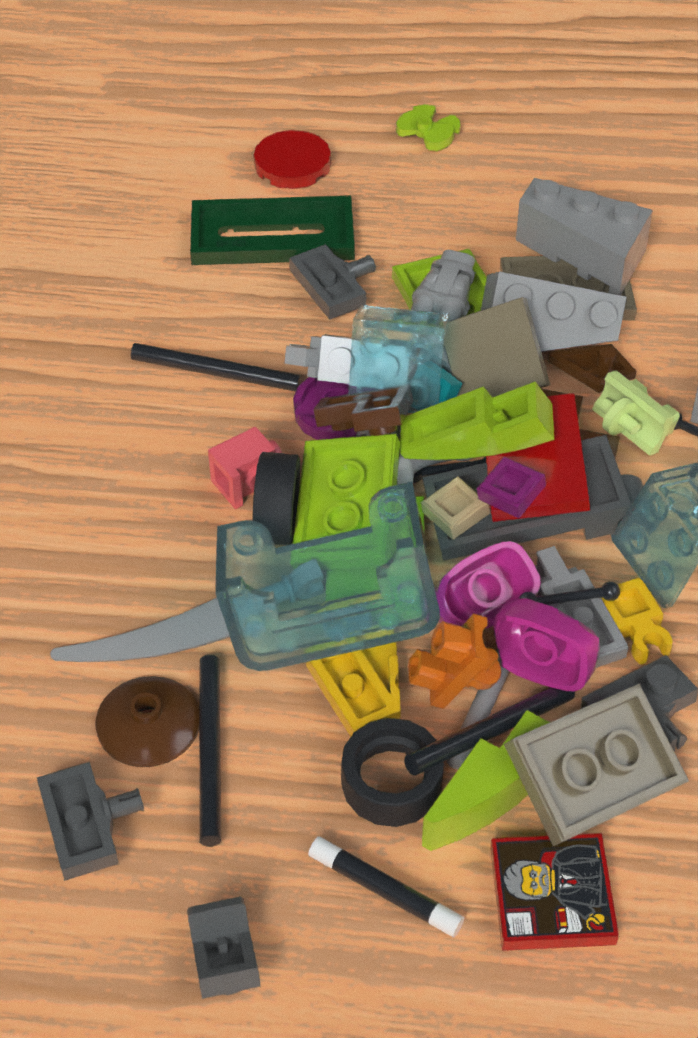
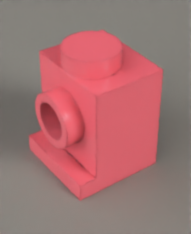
[208,426,282,510]

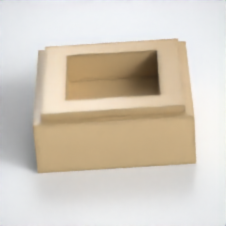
[421,477,490,540]

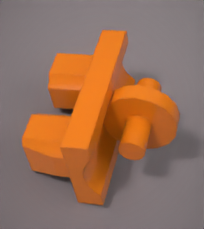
[408,613,501,709]

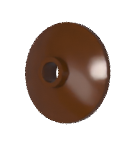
[96,676,199,767]

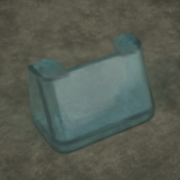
[215,482,440,671]

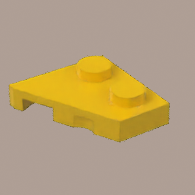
[306,617,401,737]

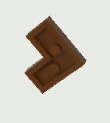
[313,384,413,436]

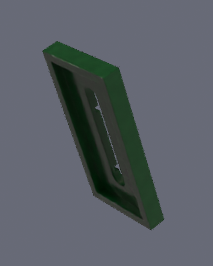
[190,195,355,265]

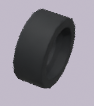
[252,452,300,546]
[341,718,444,827]

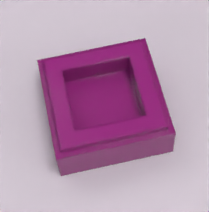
[477,456,546,518]

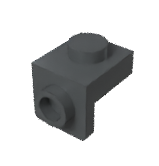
[187,897,261,999]

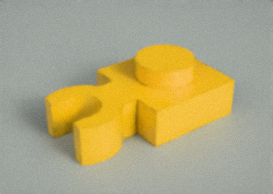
[601,577,673,665]

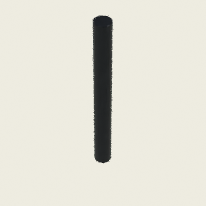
[131,343,302,392]
[199,655,221,847]
[404,687,575,776]

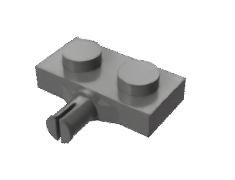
[289,244,376,320]
[581,655,698,752]
[37,762,144,881]

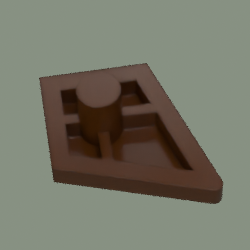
[548,344,636,393]

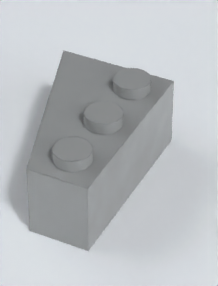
[481,272,626,352]

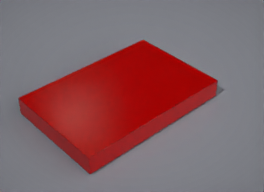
[486,393,590,522]

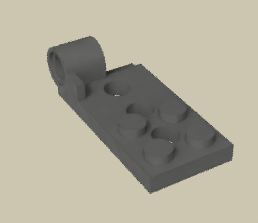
[422,435,656,561]

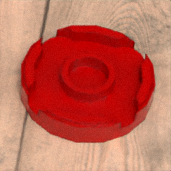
[253,130,331,189]

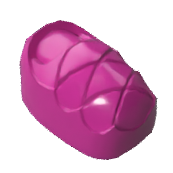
[430,541,541,629]
[494,598,600,691]

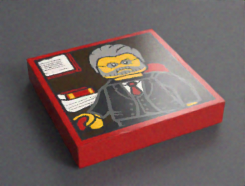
[490,833,619,951]

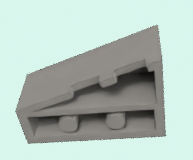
[516,178,653,296]

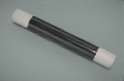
[308,836,465,938]

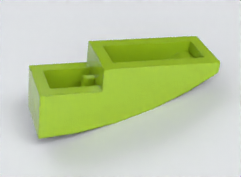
[400,382,555,460]
[422,710,550,851]

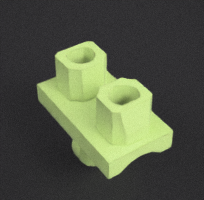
[592,371,680,456]

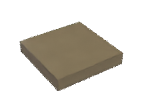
[439,297,550,397]

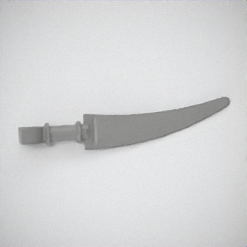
[50,561,325,662]

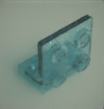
[348,305,450,413]
[611,463,698,608]

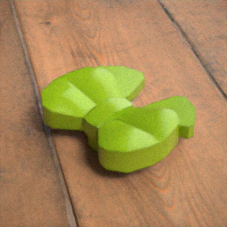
[396,104,460,151]

